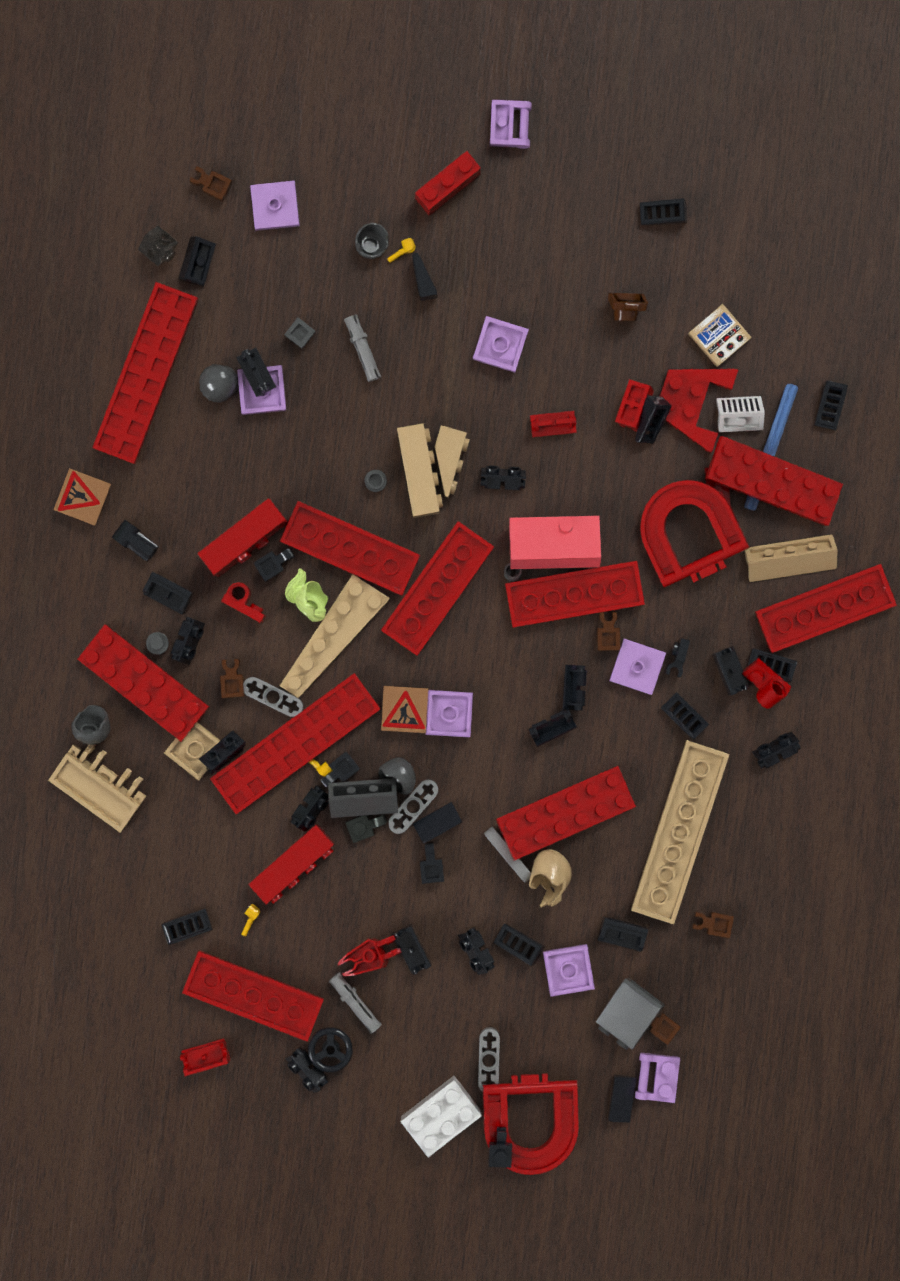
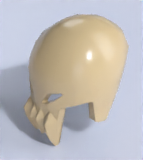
[529,849,572,907]

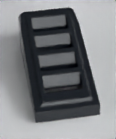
[640,198,687,225]
[412,253,438,301]
[814,381,848,431]
[635,396,672,444]
[747,648,797,683]
[661,692,709,740]
[162,908,213,945]
[493,923,545,966]

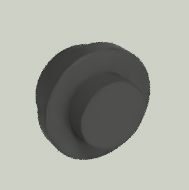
[364,470,387,492]
[146,632,169,654]

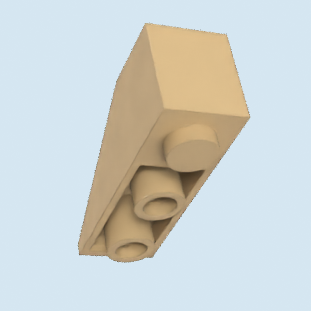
[435,425,470,499]

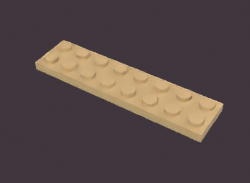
[631,740,730,925]

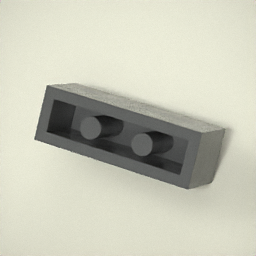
[328,778,398,818]

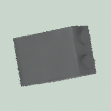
[596,978,665,1050]

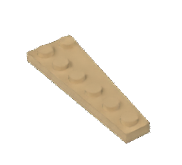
[280,575,390,698]

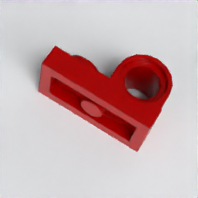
[221,582,266,623]
[742,658,791,709]

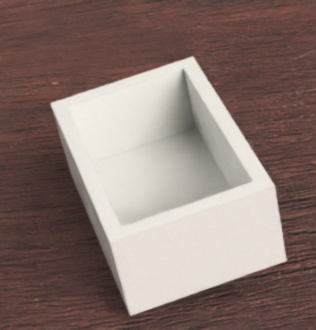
[401,1076,482,1157]

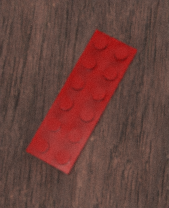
[705,436,843,526]
[280,501,420,596]
[381,521,494,656]
[505,561,645,628]
[755,564,897,653]
[77,624,210,742]
[496,766,636,861]
[182,950,324,1042]

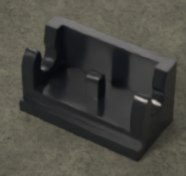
[142,572,194,615]
[712,646,749,696]
[597,916,648,952]
[392,923,432,975]

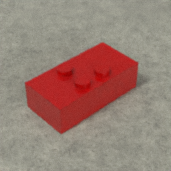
[197,498,288,577]

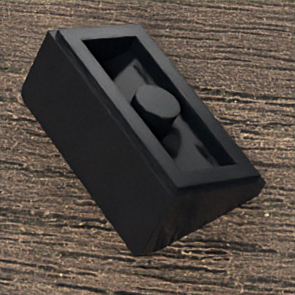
[179,236,216,286]
[413,802,462,844]
[608,1074,636,1123]

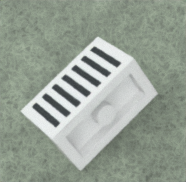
[716,396,765,432]

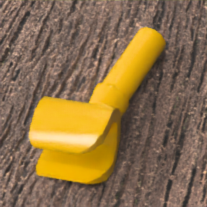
[387,238,415,263]
[309,759,333,777]
[241,904,260,936]

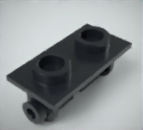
[236,348,276,397]
[480,465,526,491]
[171,617,205,665]
[562,665,588,711]
[528,709,577,747]
[199,730,246,774]
[752,732,801,769]
[290,785,329,832]
[458,927,495,975]
[285,1047,328,1093]

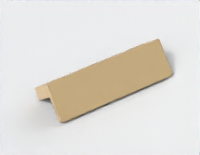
[744,535,838,582]

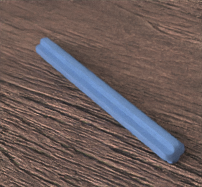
[744,384,798,511]

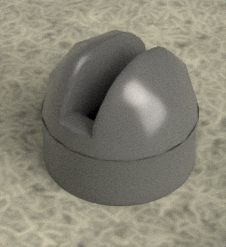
[504,563,522,582]

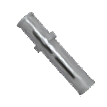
[344,314,381,382]
[329,972,382,1034]

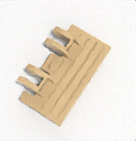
[48,744,146,833]

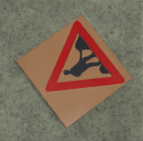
[54,468,111,526]
[381,686,428,733]

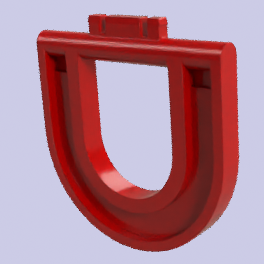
[640,480,750,588]
[482,1073,579,1175]

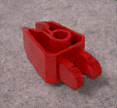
[338,935,401,976]

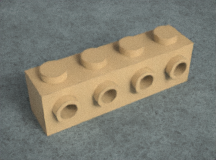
[397,423,443,518]

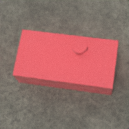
[509,516,601,569]

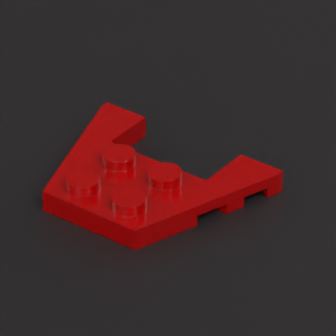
[659,369,738,453]

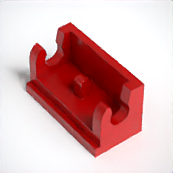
[615,379,654,432]
[180,1038,230,1076]

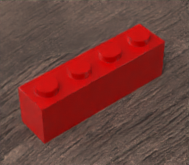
[248,824,335,904]

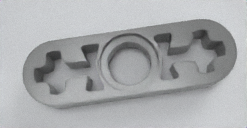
[243,677,304,717]
[389,779,438,834]
[484,826,531,883]
[478,1027,500,1092]

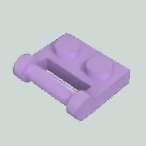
[490,100,532,149]
[635,1053,680,1103]

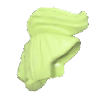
[285,568,328,622]

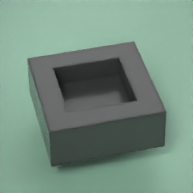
[284,318,316,349]

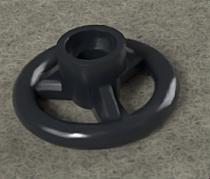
[308,1027,353,1072]

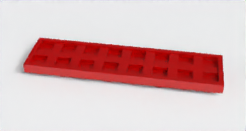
[92,282,198,464]
[210,673,381,815]

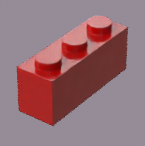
[415,151,481,216]

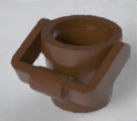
[608,293,648,321]

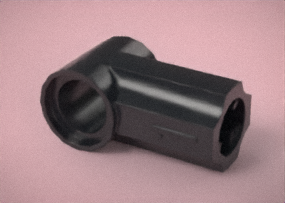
[112,519,159,562]

